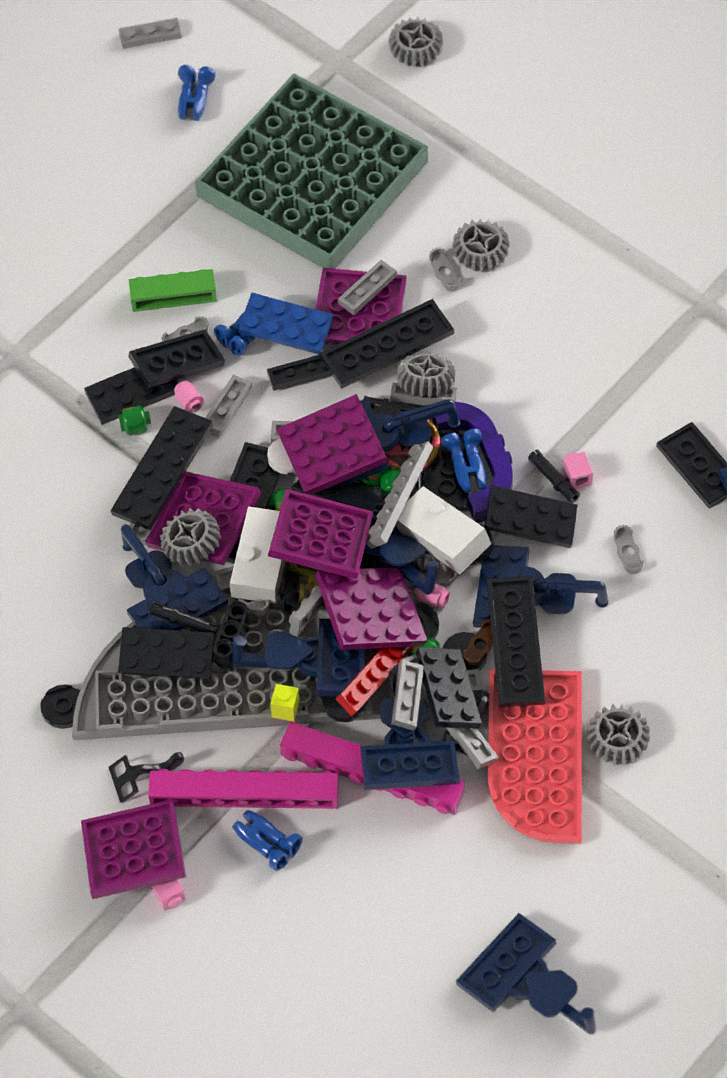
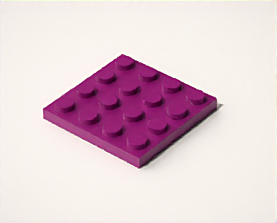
[316,268,407,345]
[276,394,388,495]
[145,472,262,565]
[268,489,373,580]
[316,567,427,650]
[81,799,186,899]

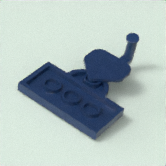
[346,398,460,483]
[364,505,440,595]
[121,524,228,631]
[473,545,609,628]
[232,618,364,697]
[360,664,460,790]
[456,913,596,1035]

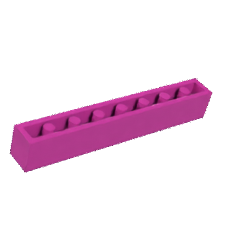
[280,721,465,815]
[148,769,339,809]

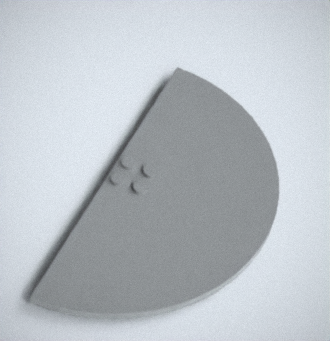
[72,590,394,740]

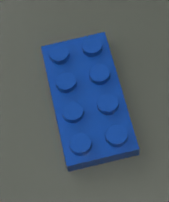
[238,292,333,355]

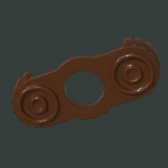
[462,619,492,666]

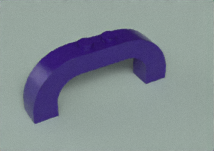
[431,402,513,523]

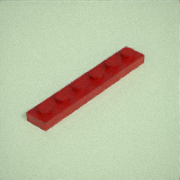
[336,647,412,716]

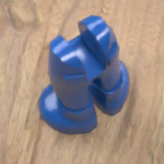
[178,65,216,121]
[214,311,255,356]
[441,429,487,493]
[232,809,303,871]

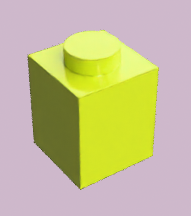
[270,684,300,722]

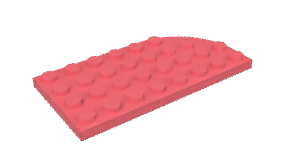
[488,669,582,844]

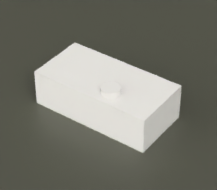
[396,487,491,574]
[230,507,286,604]

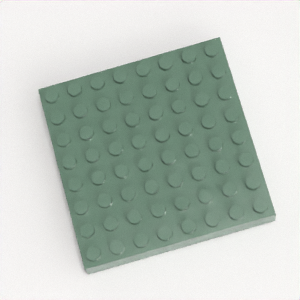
[195,73,428,269]

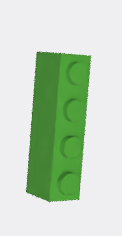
[129,269,217,312]

